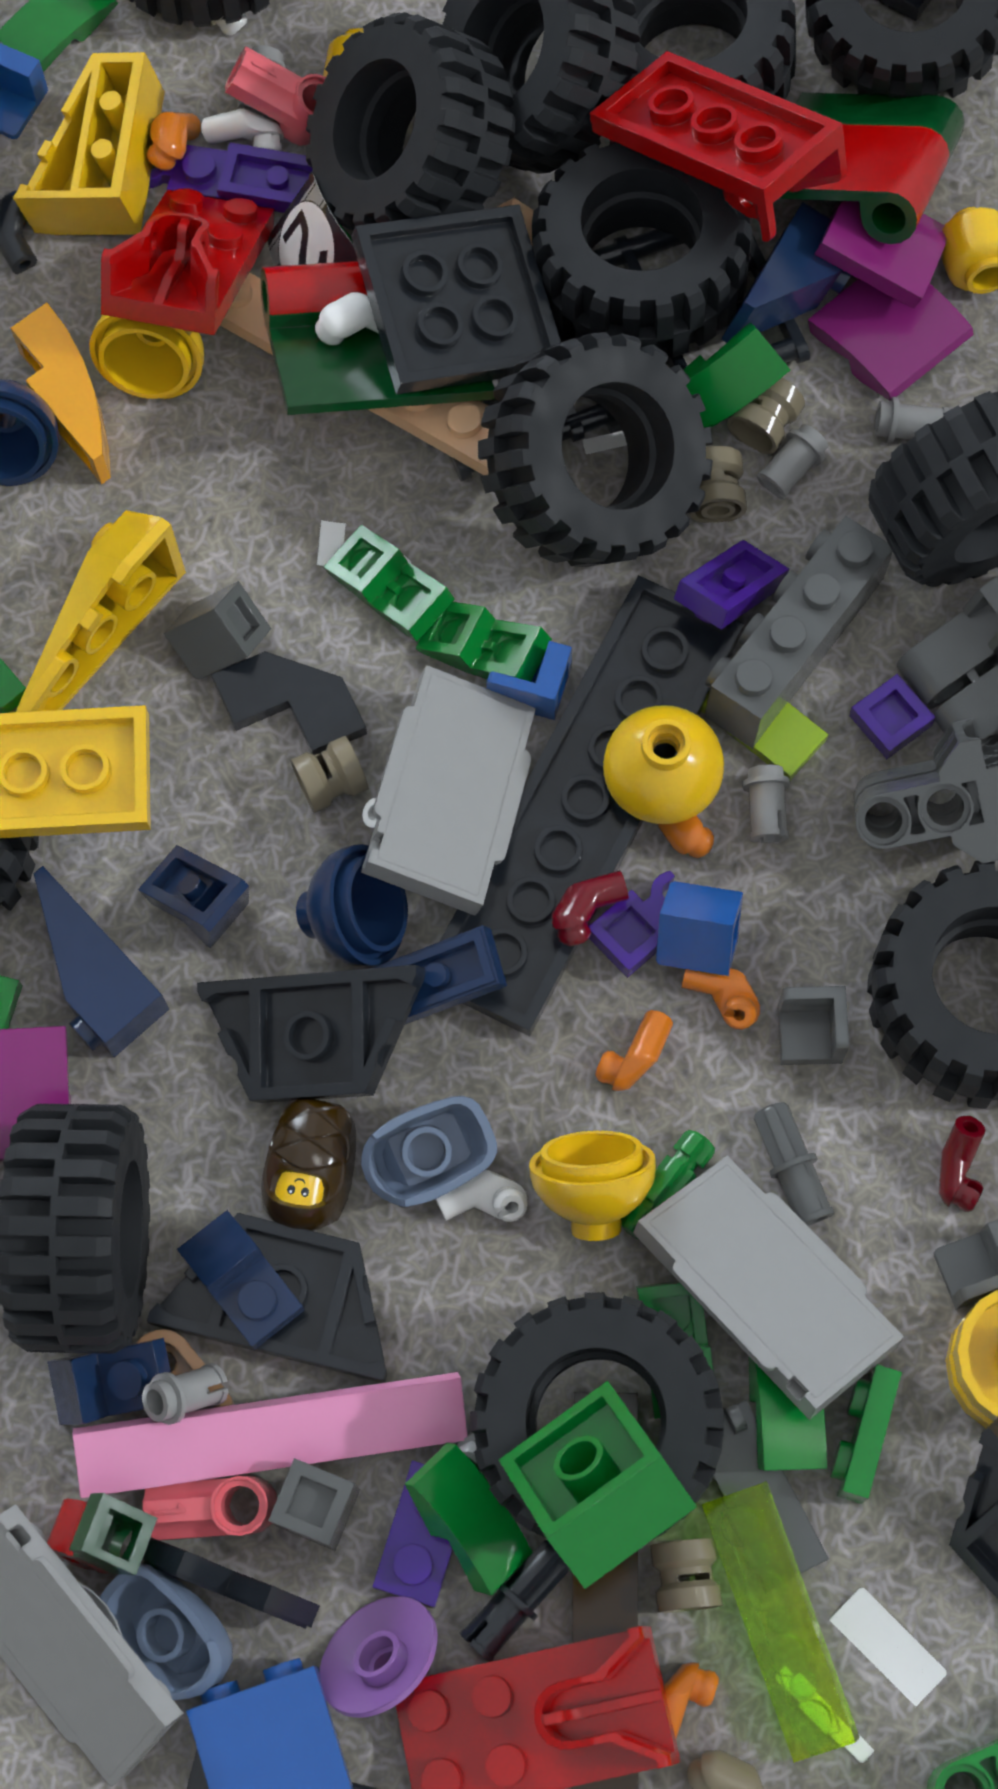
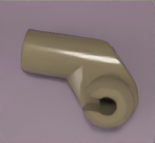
[687,1750,764,1789]

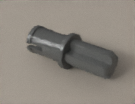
[754,1102,835,1226]

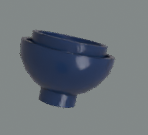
[0,379,59,486]
[296,844,408,967]

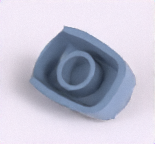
[360,1096,497,1207]
[99,1563,233,1700]

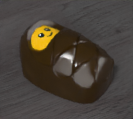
[261,1098,356,1231]

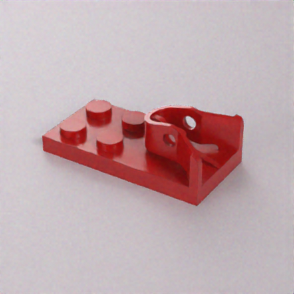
[590,51,847,242]
[101,188,275,335]
[396,1626,681,1789]

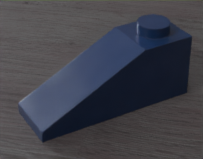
[721,202,851,343]
[33,866,169,1057]

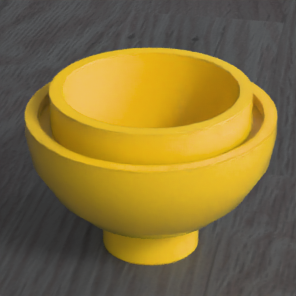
[89,315,204,399]
[603,705,724,824]
[529,1130,656,1241]

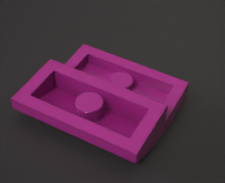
[814,201,947,309]
[807,279,974,401]
[0,1026,71,1161]

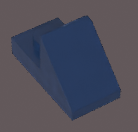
[138,845,249,948]
[177,1210,305,1350]
[47,1338,171,1425]

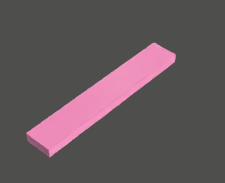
[72,1372,468,1498]

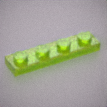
[701,1481,860,1763]

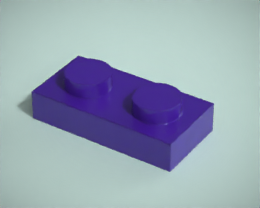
[217,142,313,213]
[674,539,790,630]
[372,1460,453,1608]

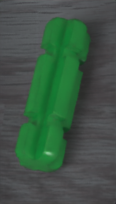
[621,1130,715,1240]

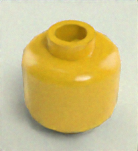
[941,207,998,294]

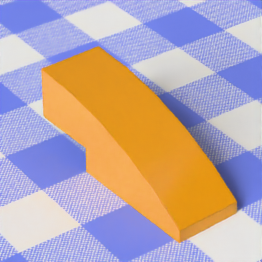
[11,302,111,484]

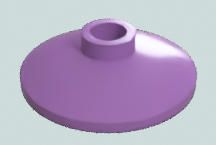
[319,1596,438,1718]

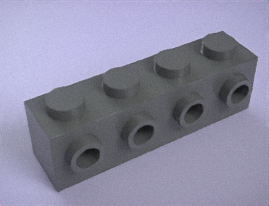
[704,515,893,749]

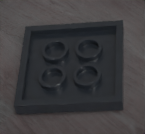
[351,205,561,394]

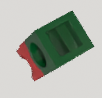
[47,1493,157,1575]

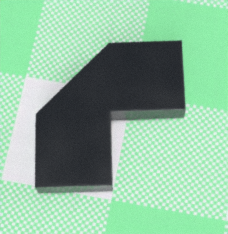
[211,651,367,755]
[142,1537,320,1629]

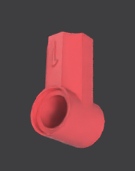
[224,46,326,146]
[142,1476,278,1541]

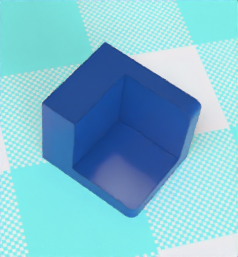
[0,43,48,139]
[486,641,572,720]
[656,881,743,976]

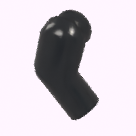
[0,191,37,274]

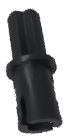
[459,1540,570,1662]

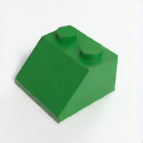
[498,1381,697,1589]

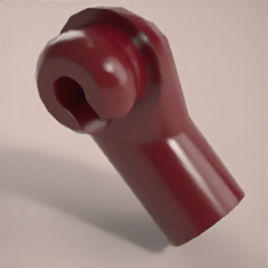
[552,870,629,946]
[938,1116,986,1212]

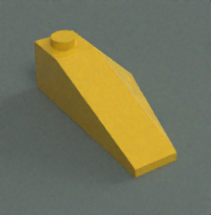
[16,510,186,712]

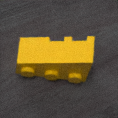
[13,52,165,235]

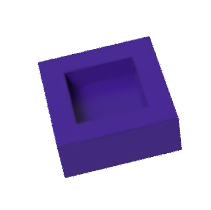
[849,673,936,759]

